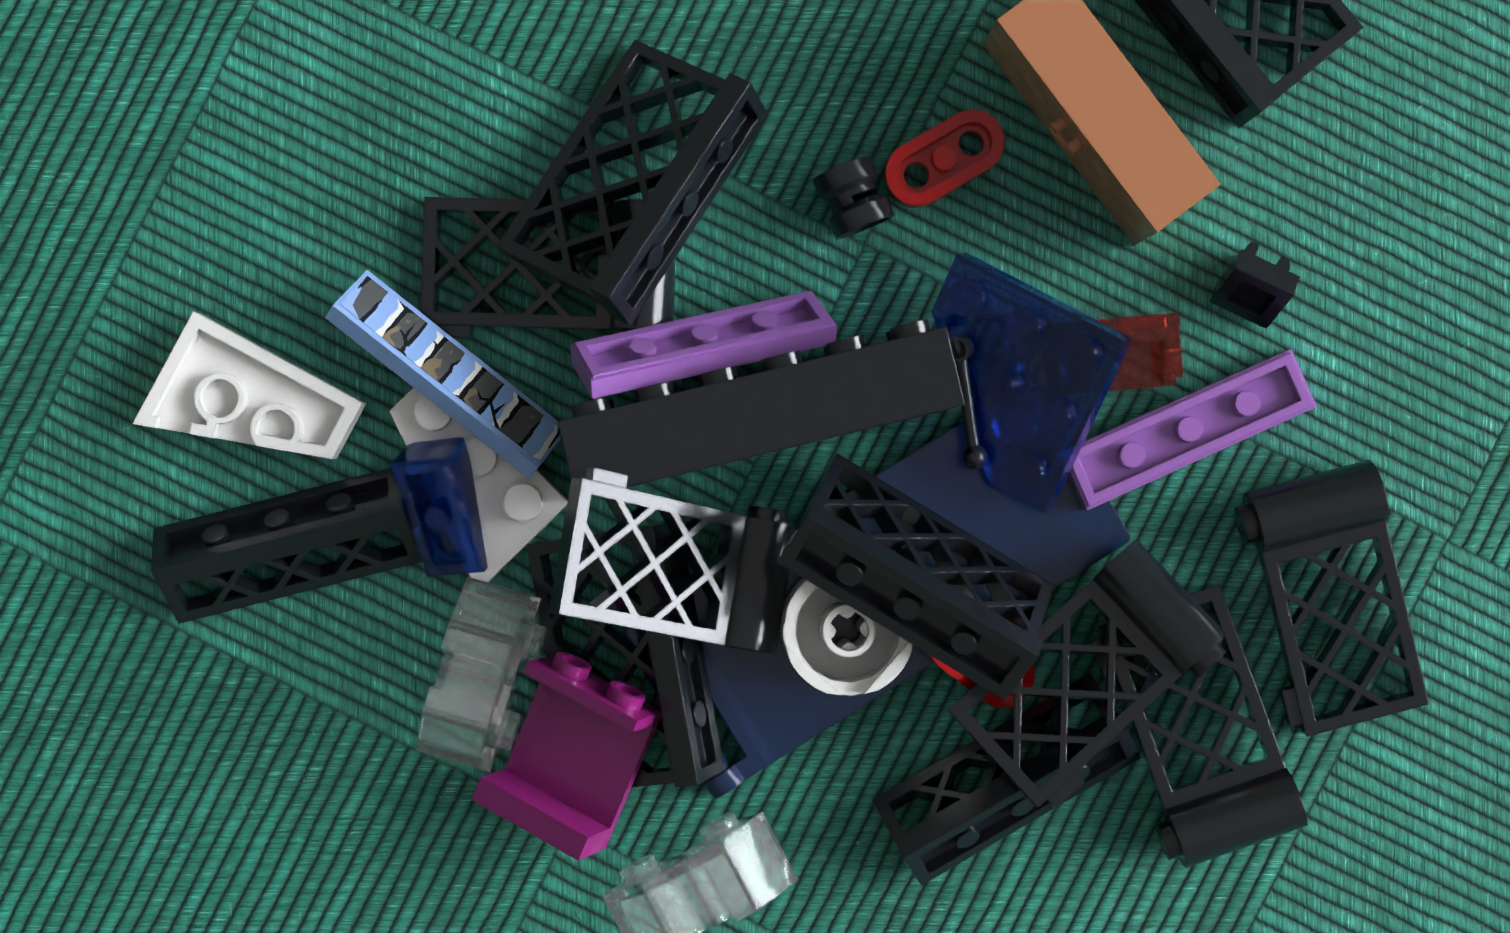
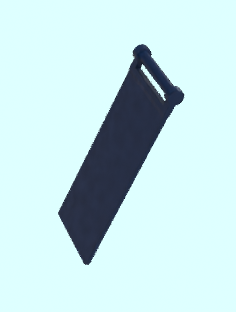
[620,381,1130,799]

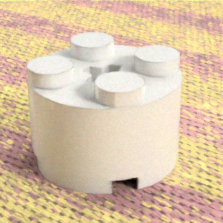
[780,578,912,696]

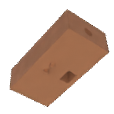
[983,0,1221,246]

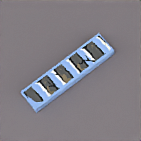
[325,270,562,478]

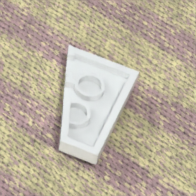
[133,312,367,459]
[389,388,568,592]

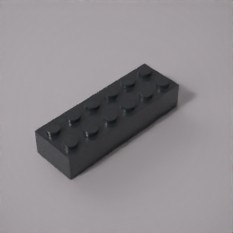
[558,319,965,488]

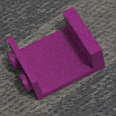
[471,652,662,861]

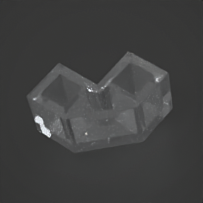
[416,577,547,772]
[602,812,798,933]

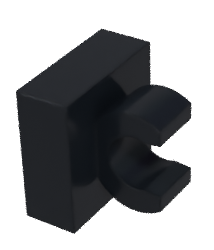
[1210,241,1300,329]

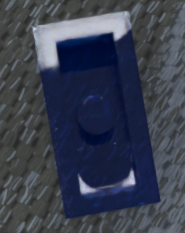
[390,437,488,577]

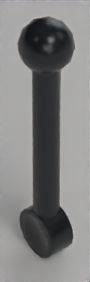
[950,336,988,470]

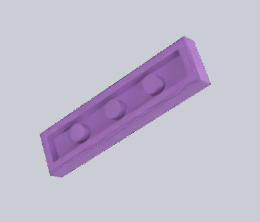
[570,291,837,399]
[1058,349,1317,510]

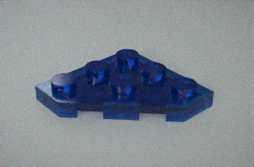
[931,252,1133,513]

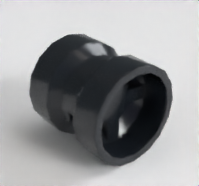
[812,156,894,240]

